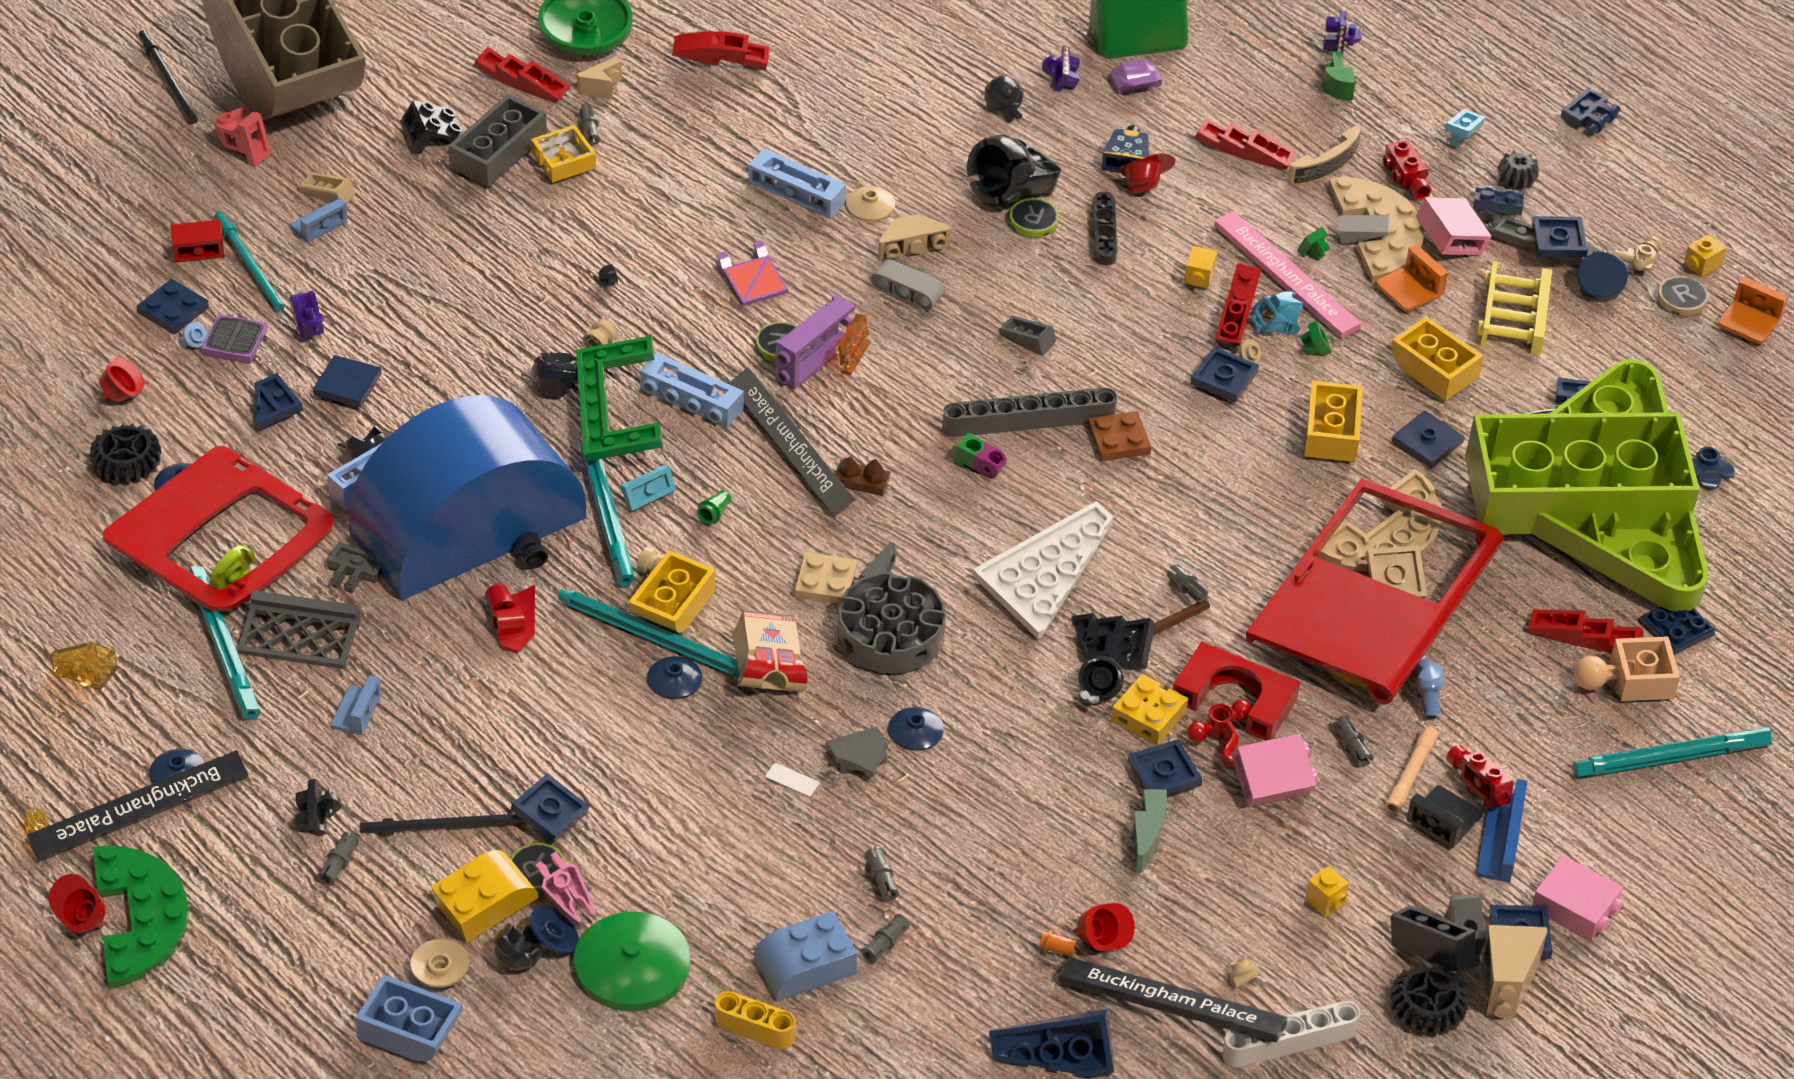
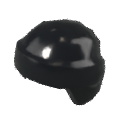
[984,75,1024,123]
[337,426,388,459]
[1078,656,1124,706]
[494,923,543,971]

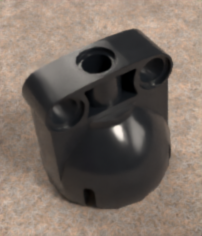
[966,135,1062,206]

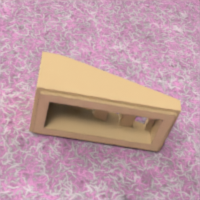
[298,172,355,204]

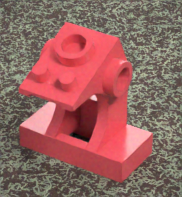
[213,106,272,166]

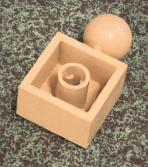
[1574,637,1680,701]

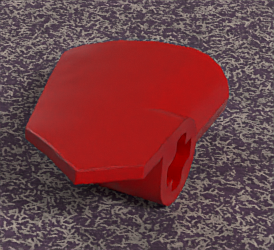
[485,584,535,654]

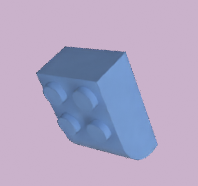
[754,911,857,1002]
[356,974,463,1062]

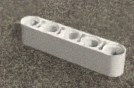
[1222,1001,1360,1067]

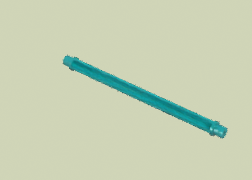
[558,588,740,677]

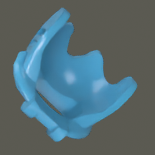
[1249,291,1303,335]

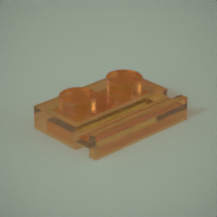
[836,314,871,375]

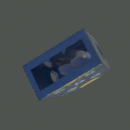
[1101,125,1149,173]

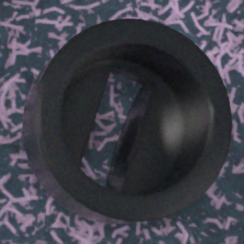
[598,264,618,285]

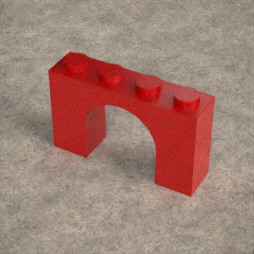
[1173,641,1300,741]

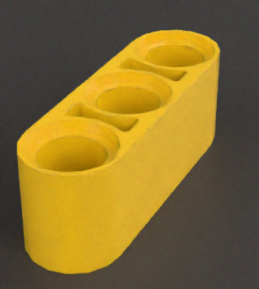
[715,991,795,1049]

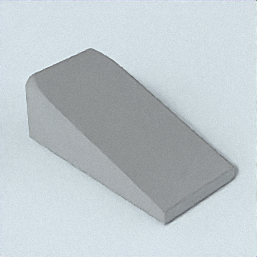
[1337,215,1390,244]

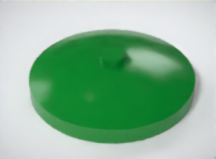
[538,0,633,55]
[574,911,690,1011]

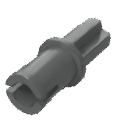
[579,104,600,146]
[1167,564,1209,603]

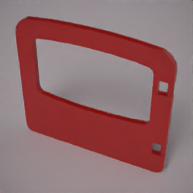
[103,446,333,612]

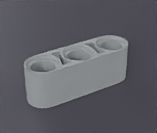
[870,259,945,311]

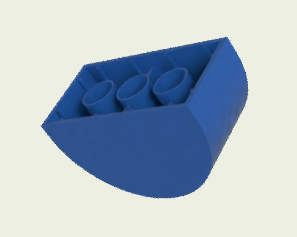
[348,395,587,601]

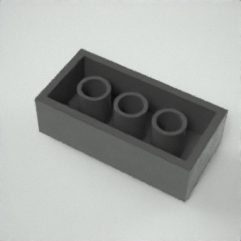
[448,94,547,187]

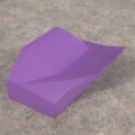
[1109,59,1162,94]

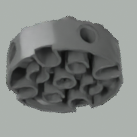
[838,572,945,674]

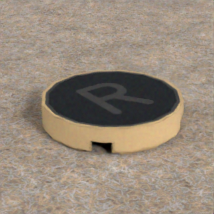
[1658,276,1708,316]

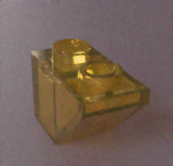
[50,642,118,691]

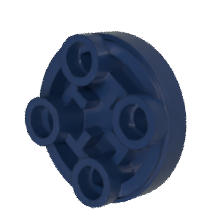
[1577,251,1628,301]

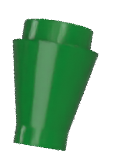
[697,490,732,524]

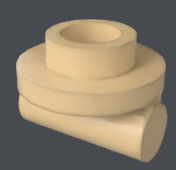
[1235,339,1261,363]
[1227,958,1260,988]

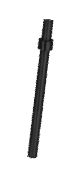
[138,30,198,124]
[359,814,528,835]

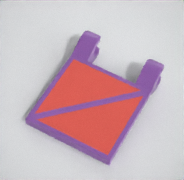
[716,241,789,306]

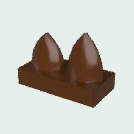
[835,456,891,496]

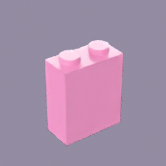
[1416,198,1491,255]
[1232,734,1318,807]
[1532,855,1623,941]

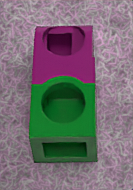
[953,432,1007,478]

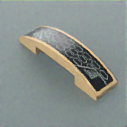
[1288,124,1361,185]

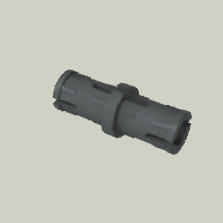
[1333,715,1374,767]
[317,832,359,886]
[865,846,899,901]
[861,914,910,963]

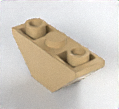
[878,214,951,261]

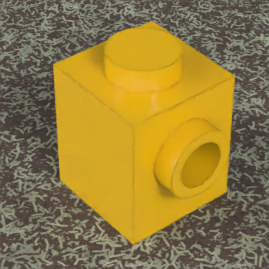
[1684,234,1726,277]
[1184,246,1217,288]
[1305,866,1349,918]

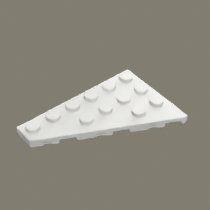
[973,501,1113,639]

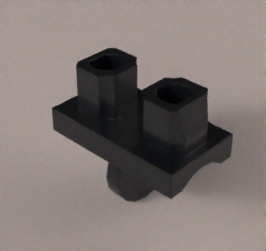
[295,778,341,836]

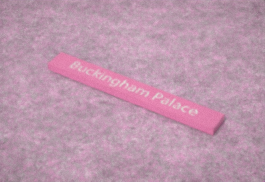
[1214,211,1361,339]

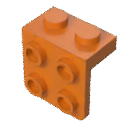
[1376,244,1448,312]
[1718,276,1788,345]

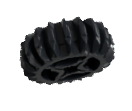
[89,422,162,485]
[1390,962,1469,1037]

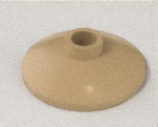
[846,186,895,222]
[411,939,469,988]

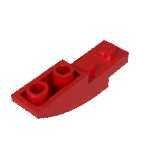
[672,31,770,70]
[1215,263,1261,346]

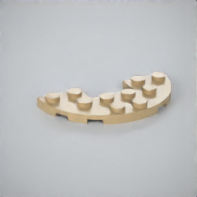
[1328,176,1424,283]
[1317,469,1442,572]

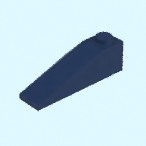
[989,1009,1115,1077]

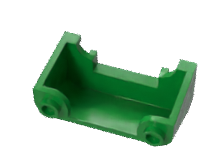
[1089,0,1189,59]

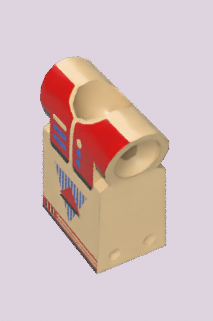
[732,610,808,692]

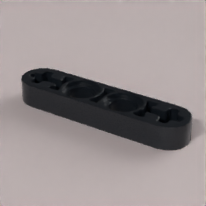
[1092,191,1118,265]

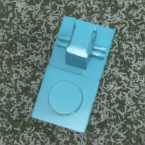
[1445,109,1485,147]
[620,465,676,511]

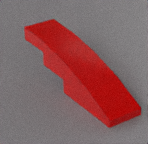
[473,47,571,102]
[1194,117,1296,169]
[1528,609,1643,652]

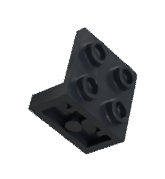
[400,100,463,154]
[1406,785,1483,849]

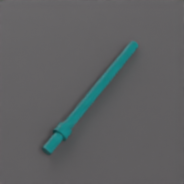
[214,211,285,312]

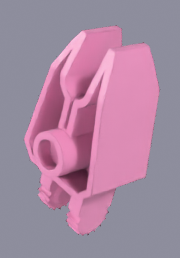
[536,852,596,928]

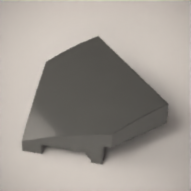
[826,727,888,777]

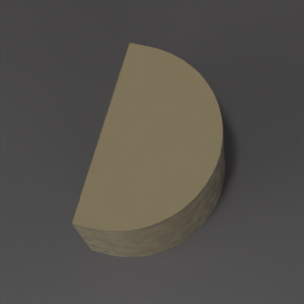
[202,0,365,120]

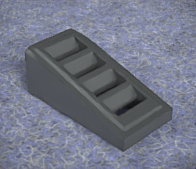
[998,315,1056,355]
[859,542,896,579]

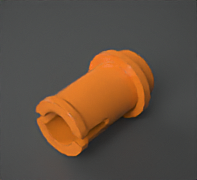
[1039,930,1077,958]

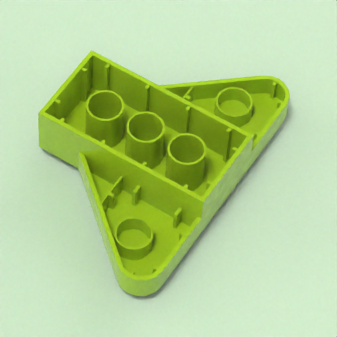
[1465,359,1708,612]

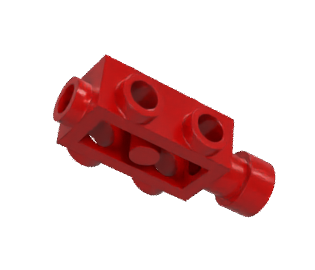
[1382,139,1432,200]
[1446,745,1513,809]

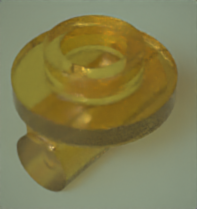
[23,807,49,834]

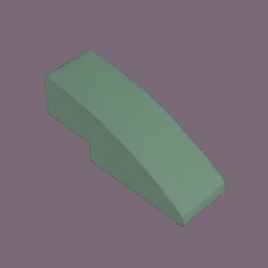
[1133,789,1167,873]

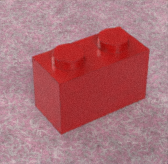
[170,219,225,263]

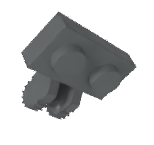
[327,542,381,593]

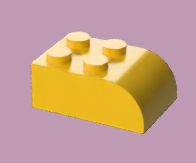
[1392,316,1483,401]
[1304,381,1363,462]
[628,550,716,633]
[431,850,539,943]

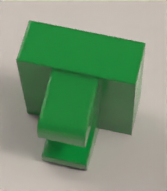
[1297,227,1330,261]
[1300,321,1332,356]

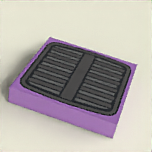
[202,314,267,364]

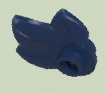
[1692,446,1735,490]

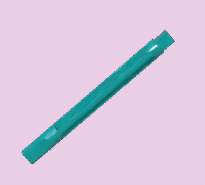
[580,439,635,587]
[189,566,261,719]
[1572,727,1772,777]

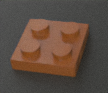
[1088,411,1152,461]

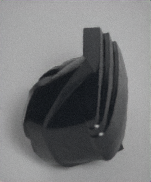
[529,352,579,397]

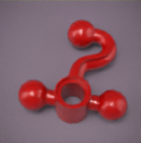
[1186,699,1252,770]

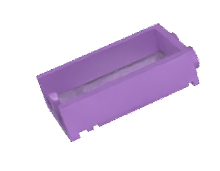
[775,294,855,390]

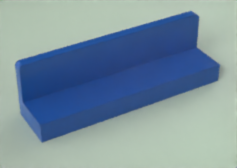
[1477,779,1528,883]

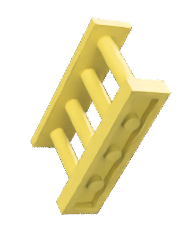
[1477,261,1552,355]

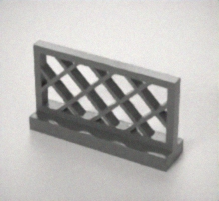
[238,590,361,669]

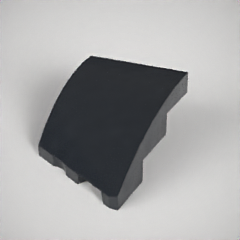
[1071,613,1155,670]

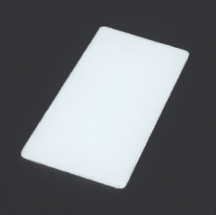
[765,763,820,796]

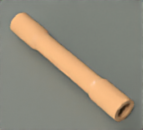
[1384,727,1439,815]

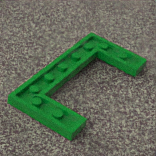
[576,336,663,462]

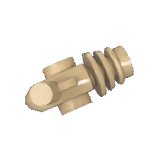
[1613,236,1661,271]

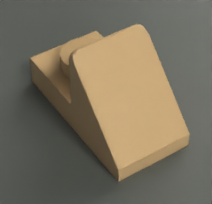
[577,57,622,99]

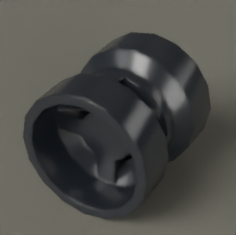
[514,532,549,569]

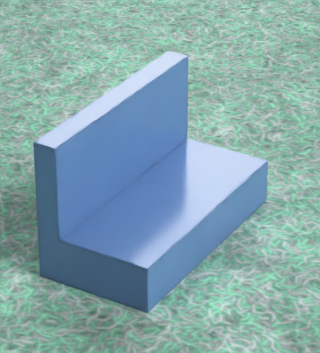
[290,198,348,243]
[331,675,381,735]

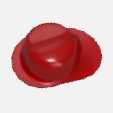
[1120,153,1176,194]
[99,357,145,403]
[48,873,106,933]
[1072,903,1135,951]

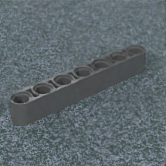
[942,388,1117,437]

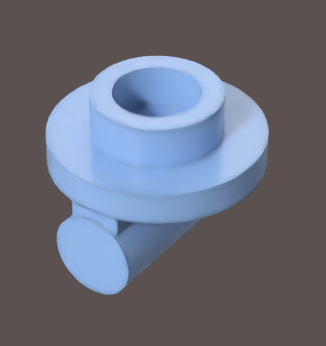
[178,322,207,348]

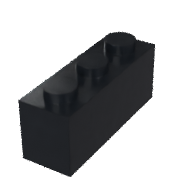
[1390,905,1476,972]

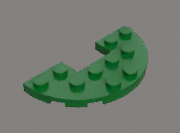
[93,845,189,989]

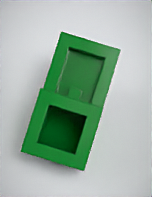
[1322,52,1355,101]

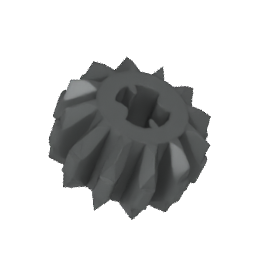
[1498,151,1539,190]

